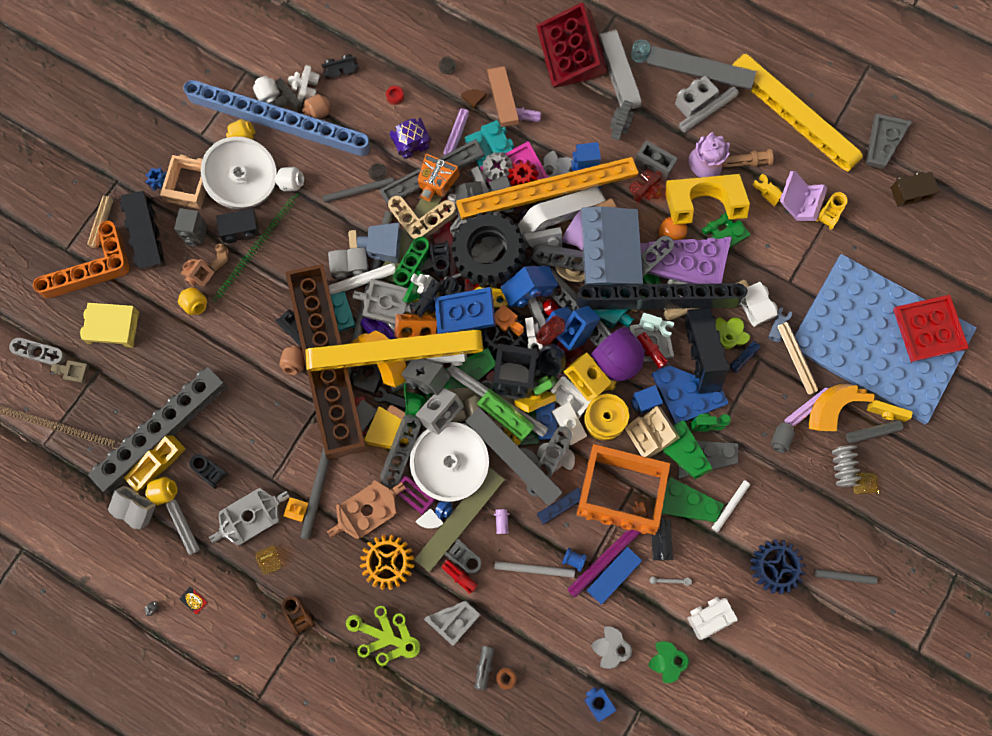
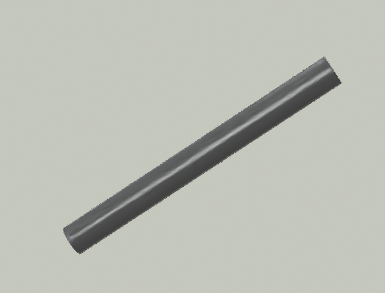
[322,177,394,203]

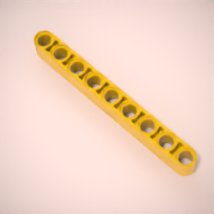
[732,54,863,171]
[305,330,483,371]

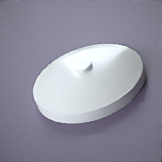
[201,137,277,209]
[410,422,489,501]

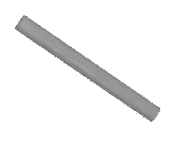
[494,561,575,578]

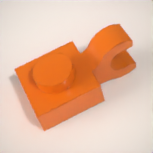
[495,304,524,336]

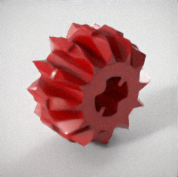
[508,160,539,187]

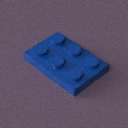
[435,287,496,334]

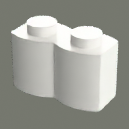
[741,282,778,327]

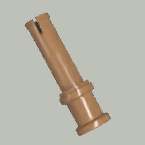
[722,149,773,168]

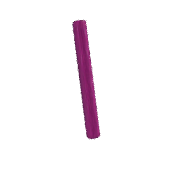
[568,529,641,597]

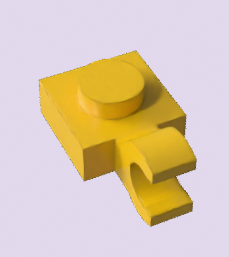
[752,174,782,207]

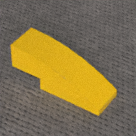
[124,435,186,492]

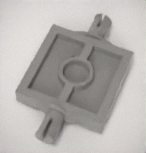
[353,279,414,325]

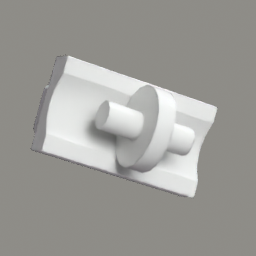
[288,65,319,103]

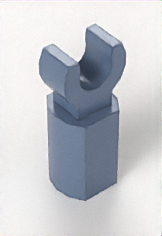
[768,308,792,342]

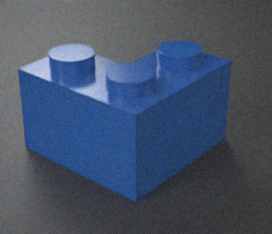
[571,142,601,192]
[500,266,559,308]
[544,306,601,351]

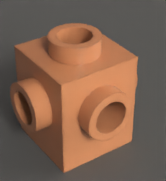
[181,259,214,287]

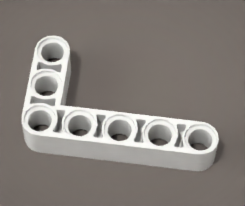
[518,187,606,248]

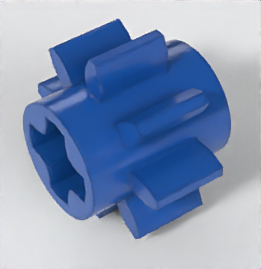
[145,167,167,191]

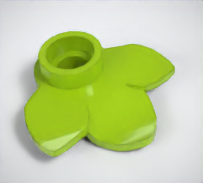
[715,317,750,349]

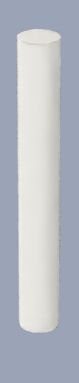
[711,480,750,533]

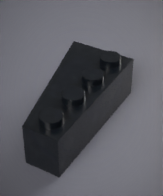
[120,190,166,271]
[684,308,730,394]

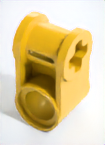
[816,192,848,230]

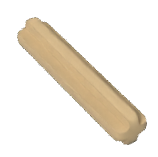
[87,196,113,248]

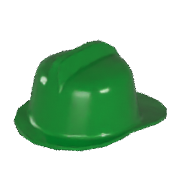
[404,383,427,427]

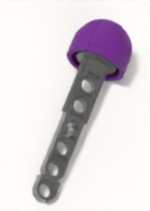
[526,256,644,381]

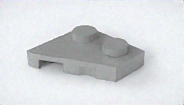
[524,227,562,258]
[424,601,480,646]

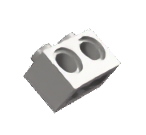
[675,76,719,118]

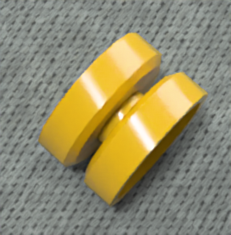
[584,394,629,441]

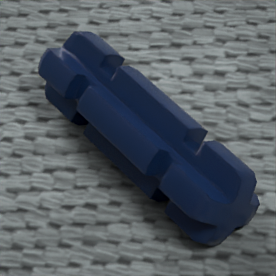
[730,341,761,373]

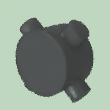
[144,601,159,616]

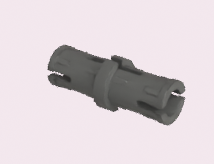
[474,646,495,690]

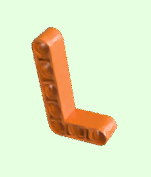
[33,221,130,298]

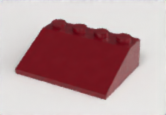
[536,2,608,88]

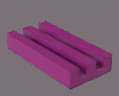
[397,475,435,515]

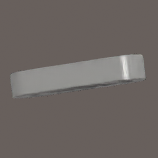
[9,338,66,366]

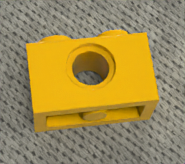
[563,353,612,401]

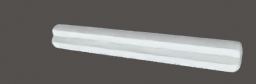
[329,263,397,295]

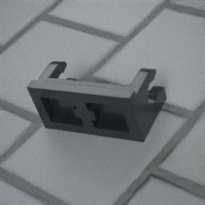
[275,309,302,348]

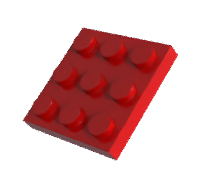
[893,295,969,363]

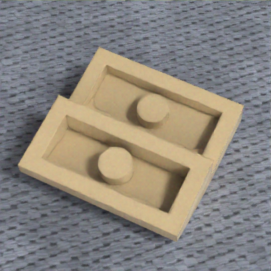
[625,406,680,458]

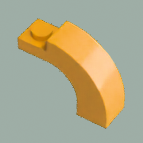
[351,330,407,387]
[809,384,874,431]

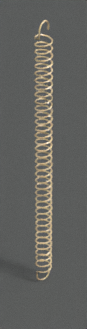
[0,405,122,449]

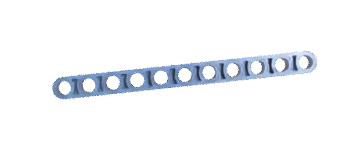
[183,80,371,156]

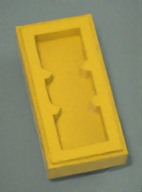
[515,391,556,413]
[867,400,913,422]

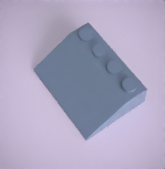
[580,206,643,285]

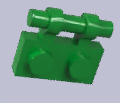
[702,212,750,249]
[689,414,731,432]

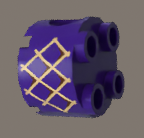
[389,118,432,159]

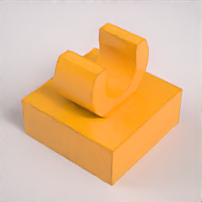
[283,497,309,523]

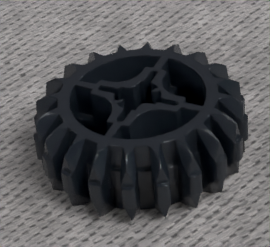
[479,308,528,357]

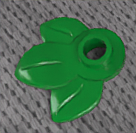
[648,641,689,683]

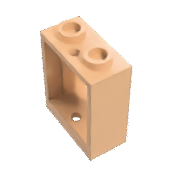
[160,155,206,209]

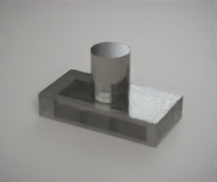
[273,77,303,114]

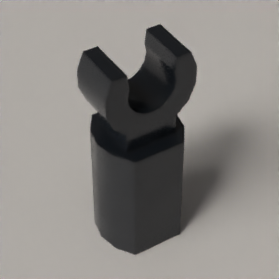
[374,388,406,411]

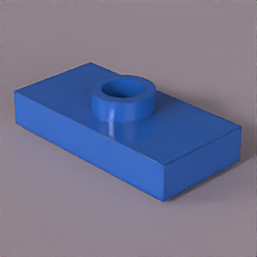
[536,402,557,440]

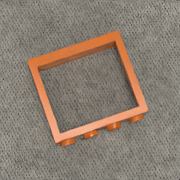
[576,444,670,535]

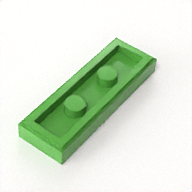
[477,388,535,441]

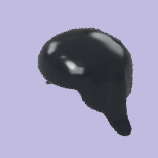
[534,344,567,378]

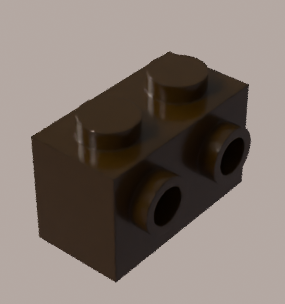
[890,172,939,207]

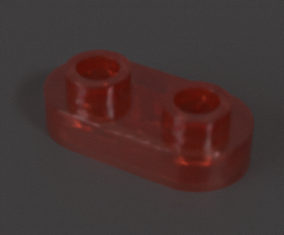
[536,315,565,346]

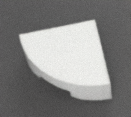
[416,508,444,529]

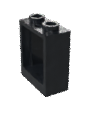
[492,344,537,399]

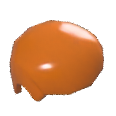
[658,217,687,240]

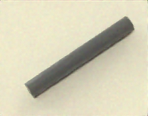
[814,569,877,585]

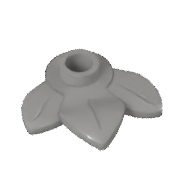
[543,151,572,177]
[537,436,575,473]
[591,626,632,669]

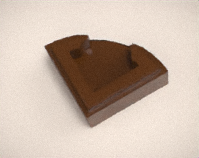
[461,89,486,108]

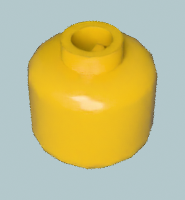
[226,119,255,140]
[178,287,207,315]
[145,477,177,505]

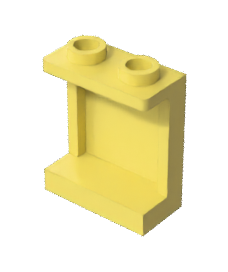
[80,303,139,348]

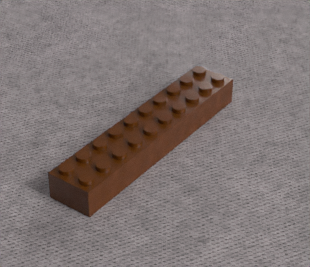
[285,264,366,460]

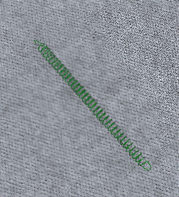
[213,193,299,302]

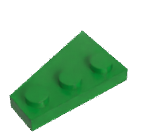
[662,420,713,480]
[653,477,724,523]

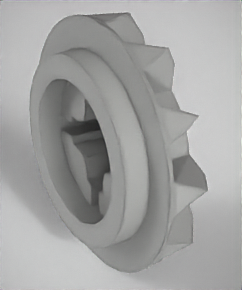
[483,152,512,180]

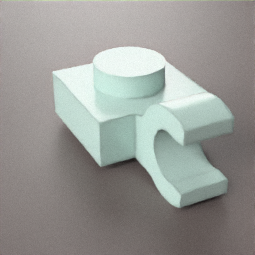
[639,313,674,337]

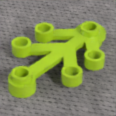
[346,606,420,665]

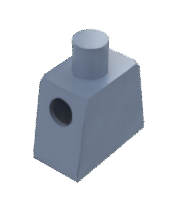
[357,223,402,263]

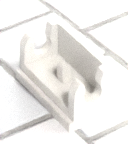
[551,376,592,419]

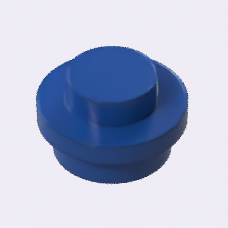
[435,501,453,520]

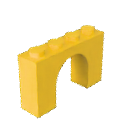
[665,174,750,225]

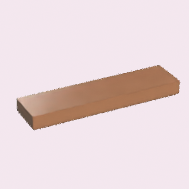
[487,66,519,127]

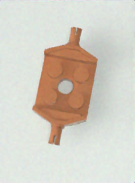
[327,480,406,540]

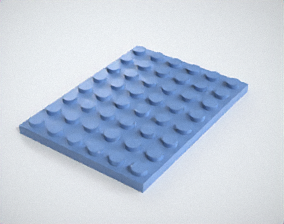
[795,254,977,424]

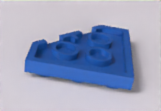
[651,366,729,425]

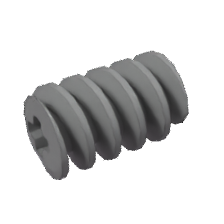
[832,445,861,487]

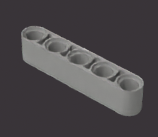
[598,30,641,109]

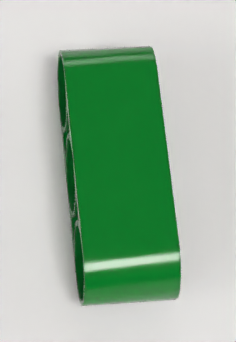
[393,237,430,288]

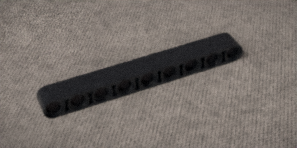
[576,283,748,310]

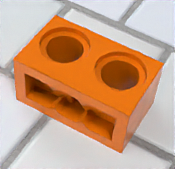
[394,314,437,339]

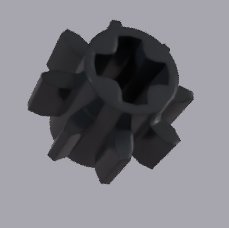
[439,277,462,296]

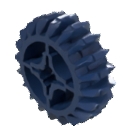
[750,539,806,595]

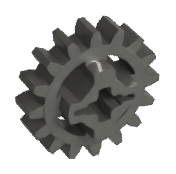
[610,100,634,141]

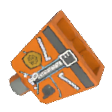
[418,154,460,202]

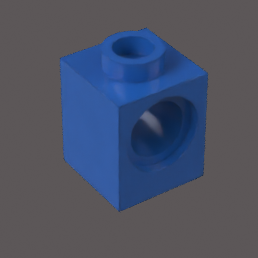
[631,385,663,415]
[584,687,616,722]

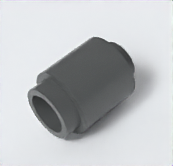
[770,423,795,453]

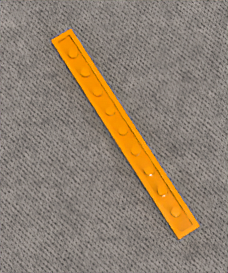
[456,157,638,220]

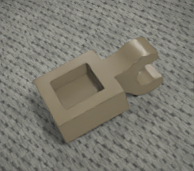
[51,361,89,384]

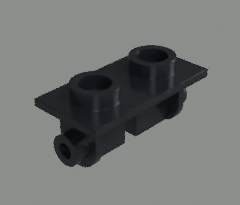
[321,54,359,79]
[651,519,673,560]

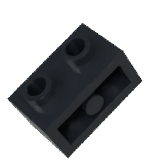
[216,208,260,244]

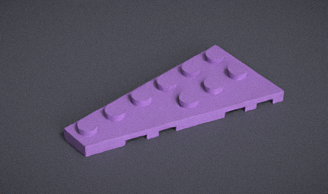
[640,237,731,284]

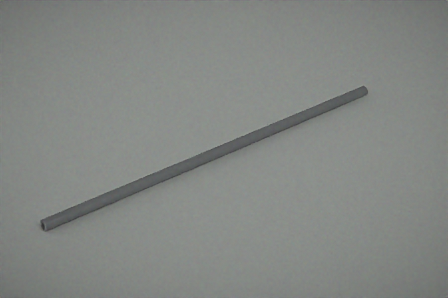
[300,211,394,540]

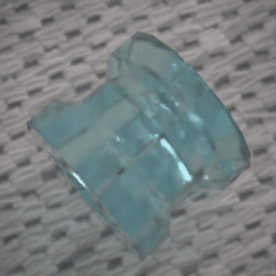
[631,40,650,63]

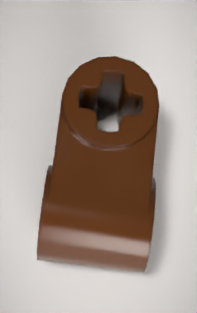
[281,596,315,637]

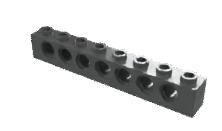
[88,367,227,494]

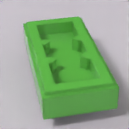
[533,375,559,395]

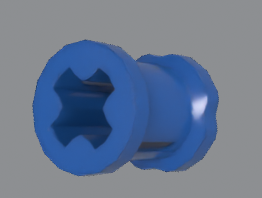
[562,547,587,572]

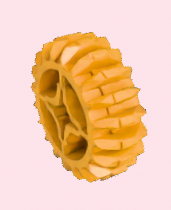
[360,535,414,590]

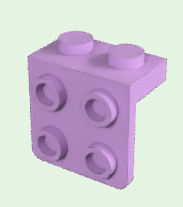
[780,171,827,221]

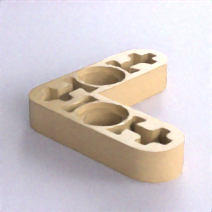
[388,196,457,240]

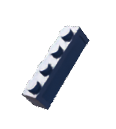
[537,487,581,525]

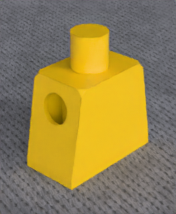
[364,407,411,449]

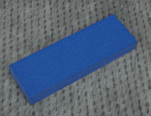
[586,547,642,605]

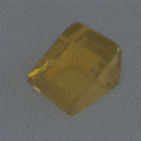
[853,473,879,494]
[255,545,282,575]

